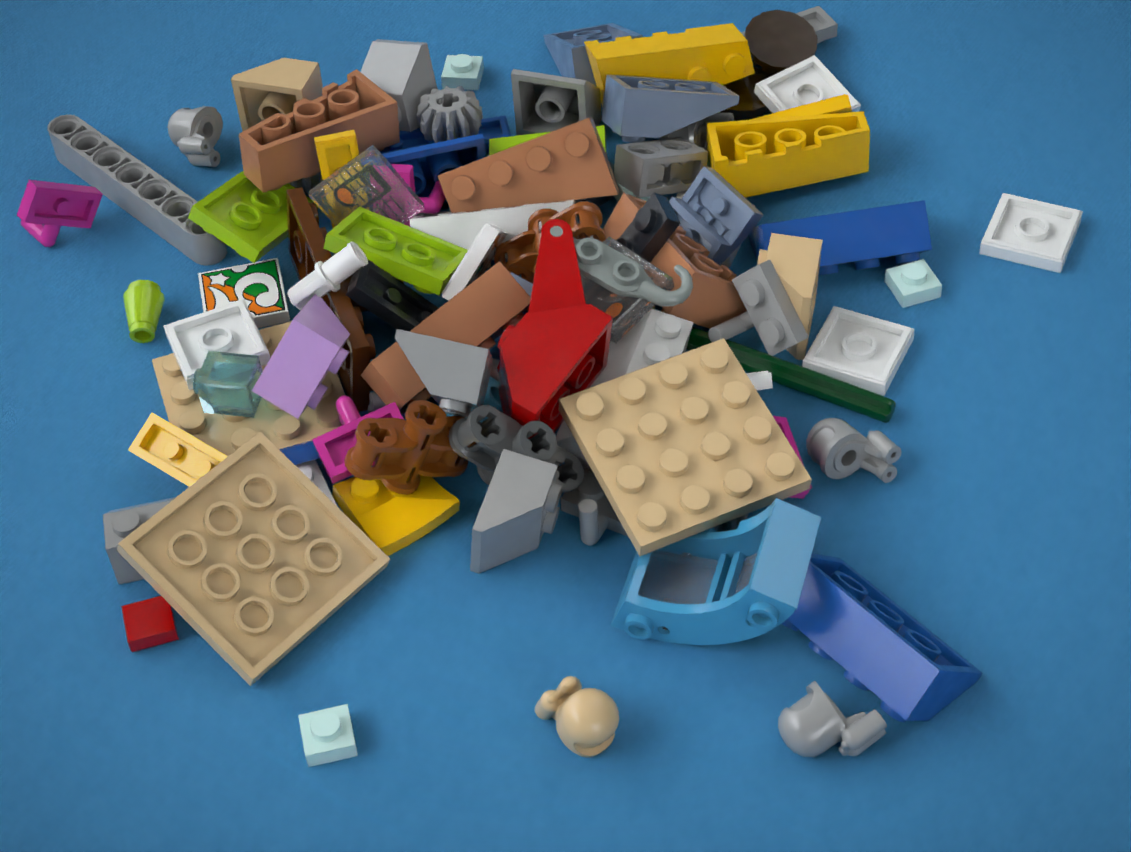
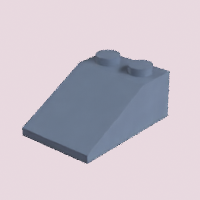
[544,23,643,86]
[601,74,739,143]

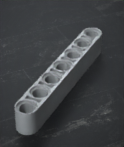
[48,114,227,266]

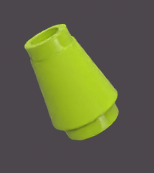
[123,280,165,343]

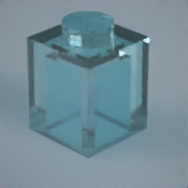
[193,351,263,418]

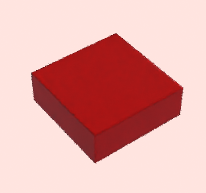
[121,596,179,652]

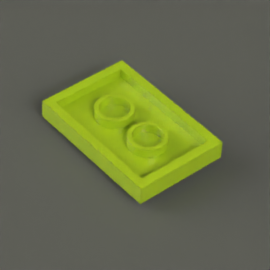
[188,171,319,263]
[323,206,468,295]

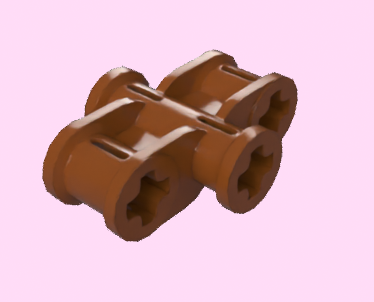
[494,201,606,284]
[344,400,476,494]

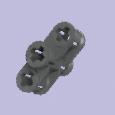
[448,405,584,495]

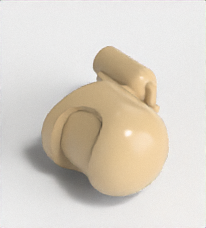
[535,676,619,758]

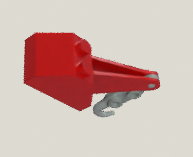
[497,219,693,439]

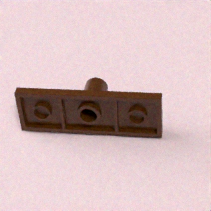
[286,187,404,412]

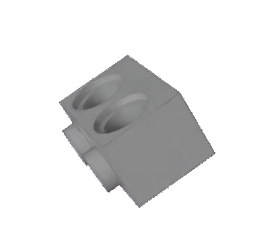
[614,137,709,198]

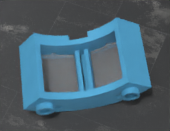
[610,498,821,645]

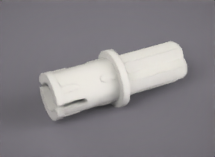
[287,241,368,310]

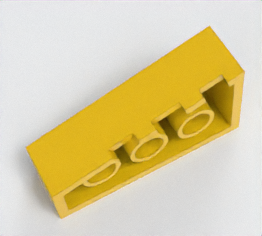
[584,23,755,107]
[707,111,870,198]

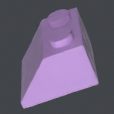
[252,294,350,419]

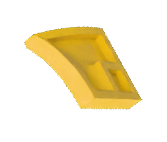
[332,475,460,556]

